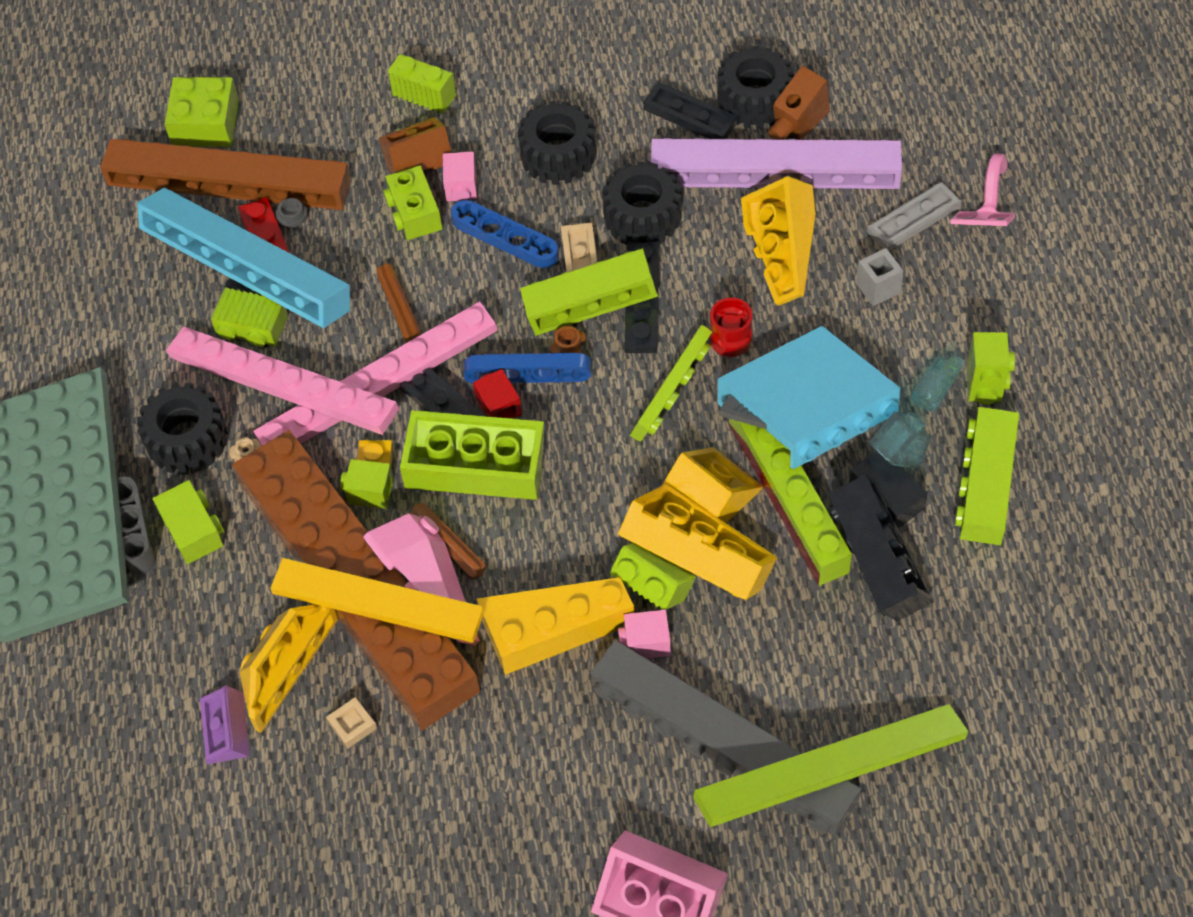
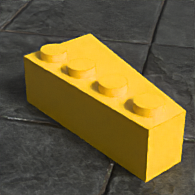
[617,484,778,600]
[477,577,634,675]

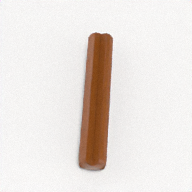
[376,263,421,343]
[410,503,486,579]

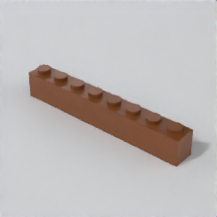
[100,139,351,210]

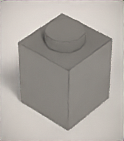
[856,248,904,306]

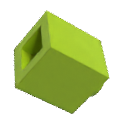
[340,459,394,509]

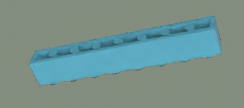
[137,188,350,328]

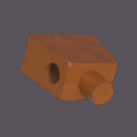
[768,66,830,140]

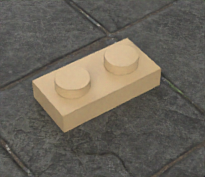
[561,223,597,272]

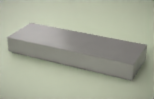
[867,181,962,251]

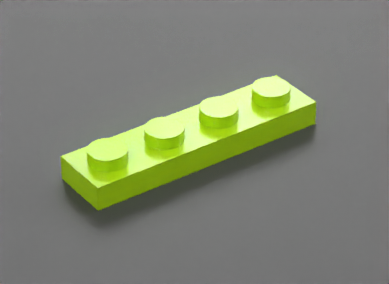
[630,325,712,442]

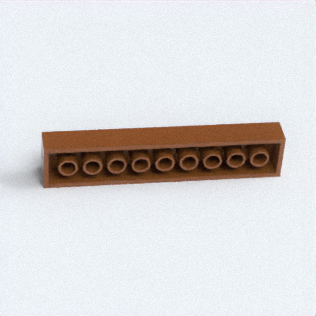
[232,430,480,731]

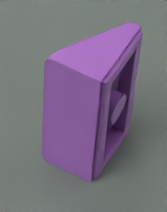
[200,686,250,764]

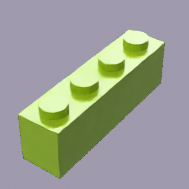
[520,248,658,336]
[955,407,1019,546]

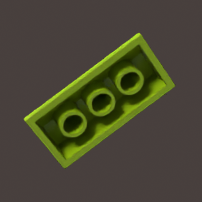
[400,410,544,500]

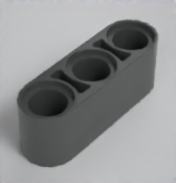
[117,476,156,575]

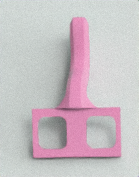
[950,153,1015,226]

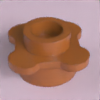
[550,326,586,353]

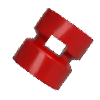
[710,297,753,357]

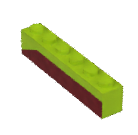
[729,419,852,586]

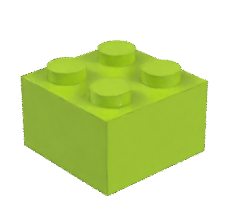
[165,77,239,147]

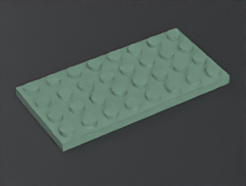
[0,367,129,643]

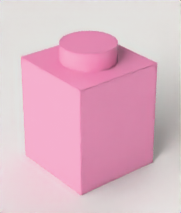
[443,152,477,202]
[618,610,671,659]

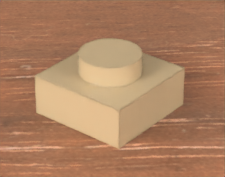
[326,697,377,749]

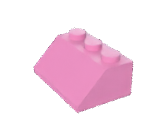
[591,830,728,917]

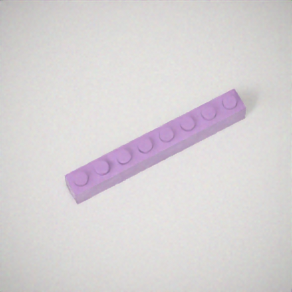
[651,138,902,189]

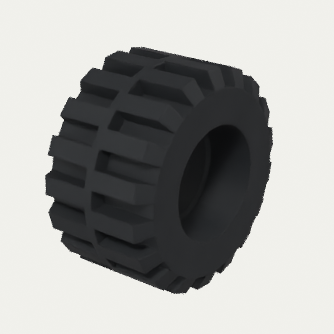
[717,46,794,129]
[518,101,596,185]
[602,162,681,245]
[137,383,228,474]

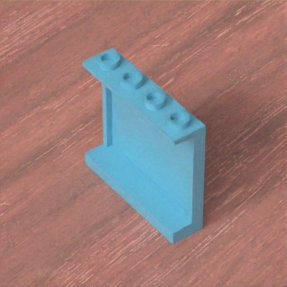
[718,326,900,469]

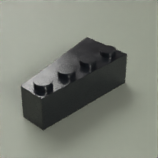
[829,474,934,621]

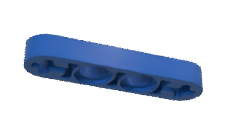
[451,200,559,268]
[464,353,591,384]

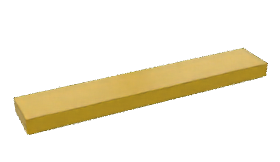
[270,558,484,643]

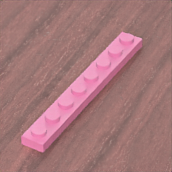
[253,301,498,445]
[166,326,399,435]

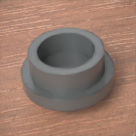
[276,198,308,228]

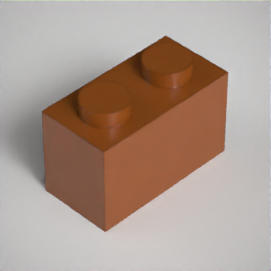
[379,117,452,174]

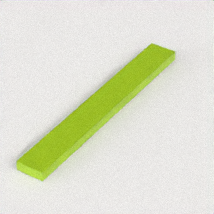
[693,704,969,827]

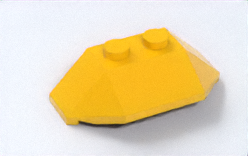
[239,604,338,733]

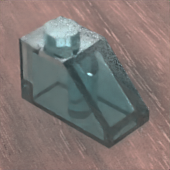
[868,411,931,469]

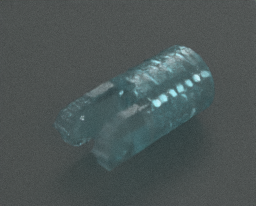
[911,355,964,412]

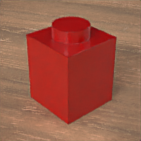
[473,369,522,419]

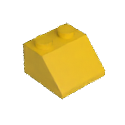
[662,447,764,523]

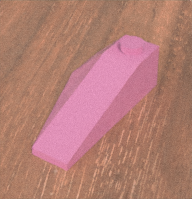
[363,513,480,646]

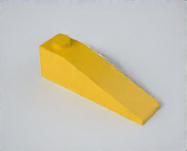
[741,176,816,305]

